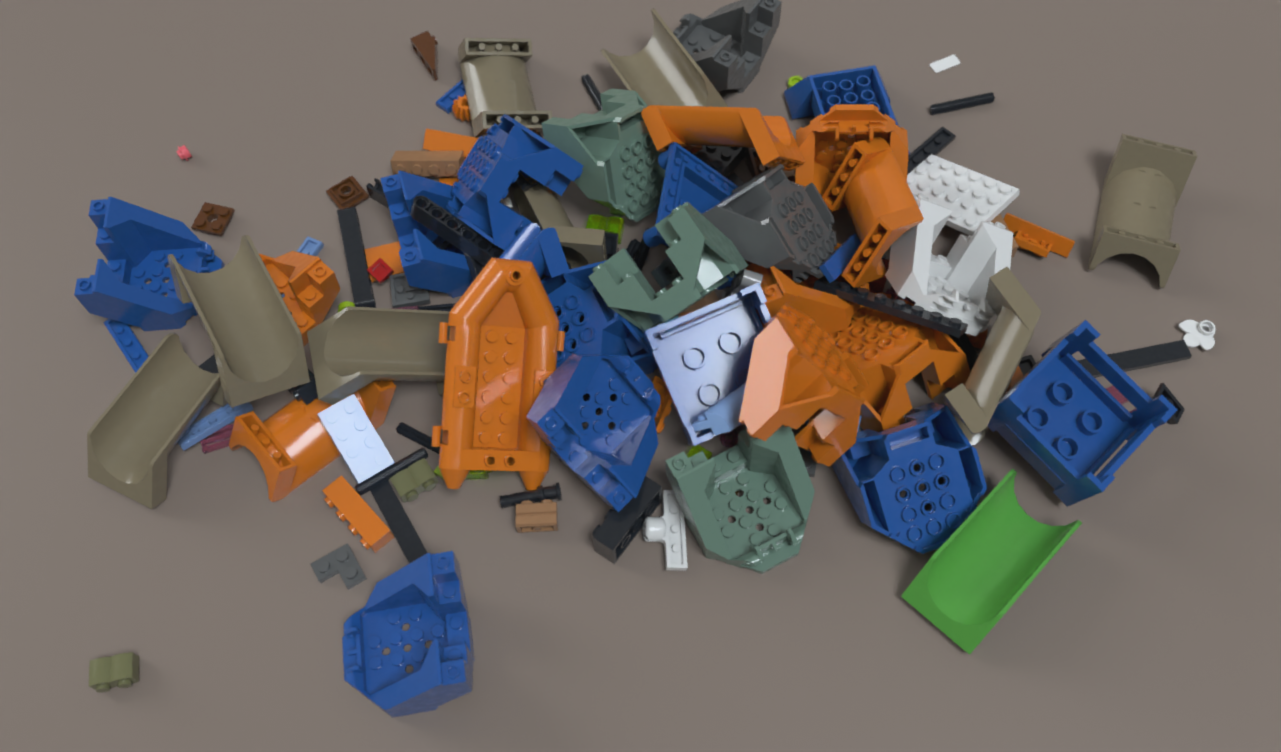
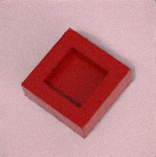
[367,258,394,284]

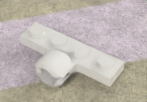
[643,490,688,571]

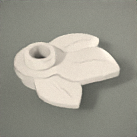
[1178,320,1215,351]

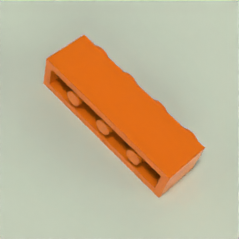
[423,128,479,159]
[322,475,394,553]

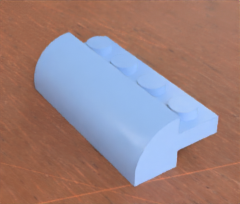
[692,383,746,435]

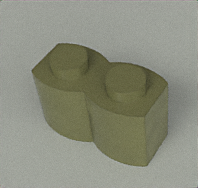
[390,458,439,503]
[89,652,139,692]

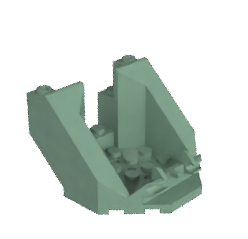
[541,88,666,222]
[588,202,748,333]
[665,425,815,574]

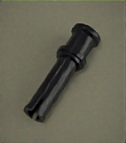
[500,482,562,509]

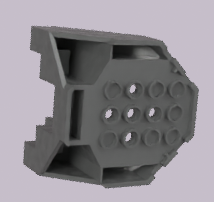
[673,0,782,93]
[701,164,837,283]

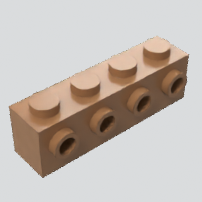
[391,151,465,178]

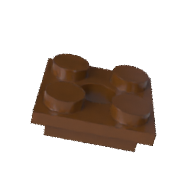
[326,176,369,210]
[191,202,235,236]

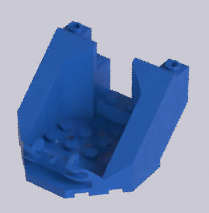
[446,114,584,251]
[380,171,473,298]
[74,197,225,331]
[541,260,658,375]
[526,353,661,512]
[831,402,987,554]
[342,551,475,718]

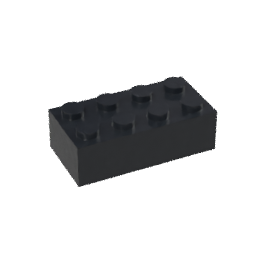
[694,146,746,178]
[592,476,662,564]

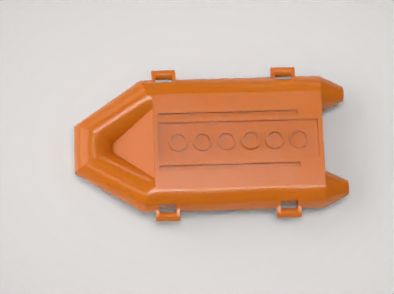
[431,258,565,490]

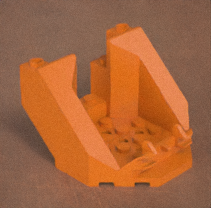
[794,104,909,212]
[741,243,869,334]
[259,251,340,346]
[829,298,970,432]
[739,303,869,466]

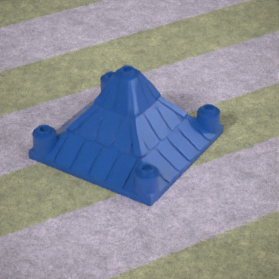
[643,141,738,290]

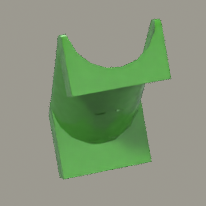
[901,469,1082,655]

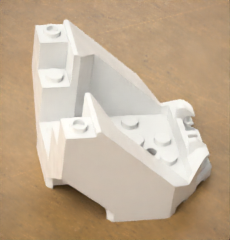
[885,193,1013,336]

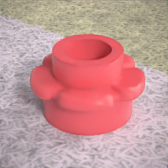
[176,145,192,161]

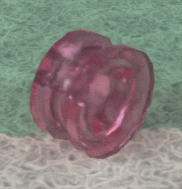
[720,429,738,448]

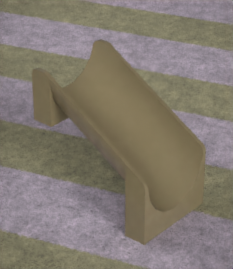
[600,8,728,107]
[458,38,552,137]
[1088,134,1197,288]
[514,183,607,269]
[167,235,310,407]
[944,267,1041,446]
[307,306,450,405]
[87,333,228,509]

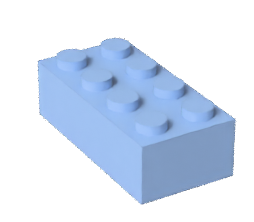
[317,394,395,484]

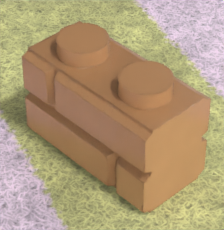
[516,499,558,533]

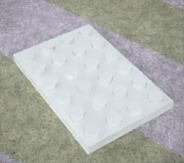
[907,154,1020,236]

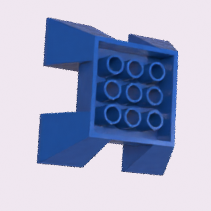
[784,65,910,156]

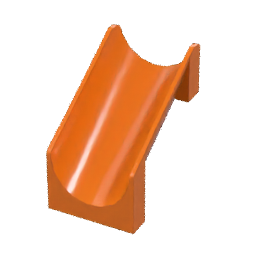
[641,105,805,171]
[822,137,924,288]
[229,381,396,502]

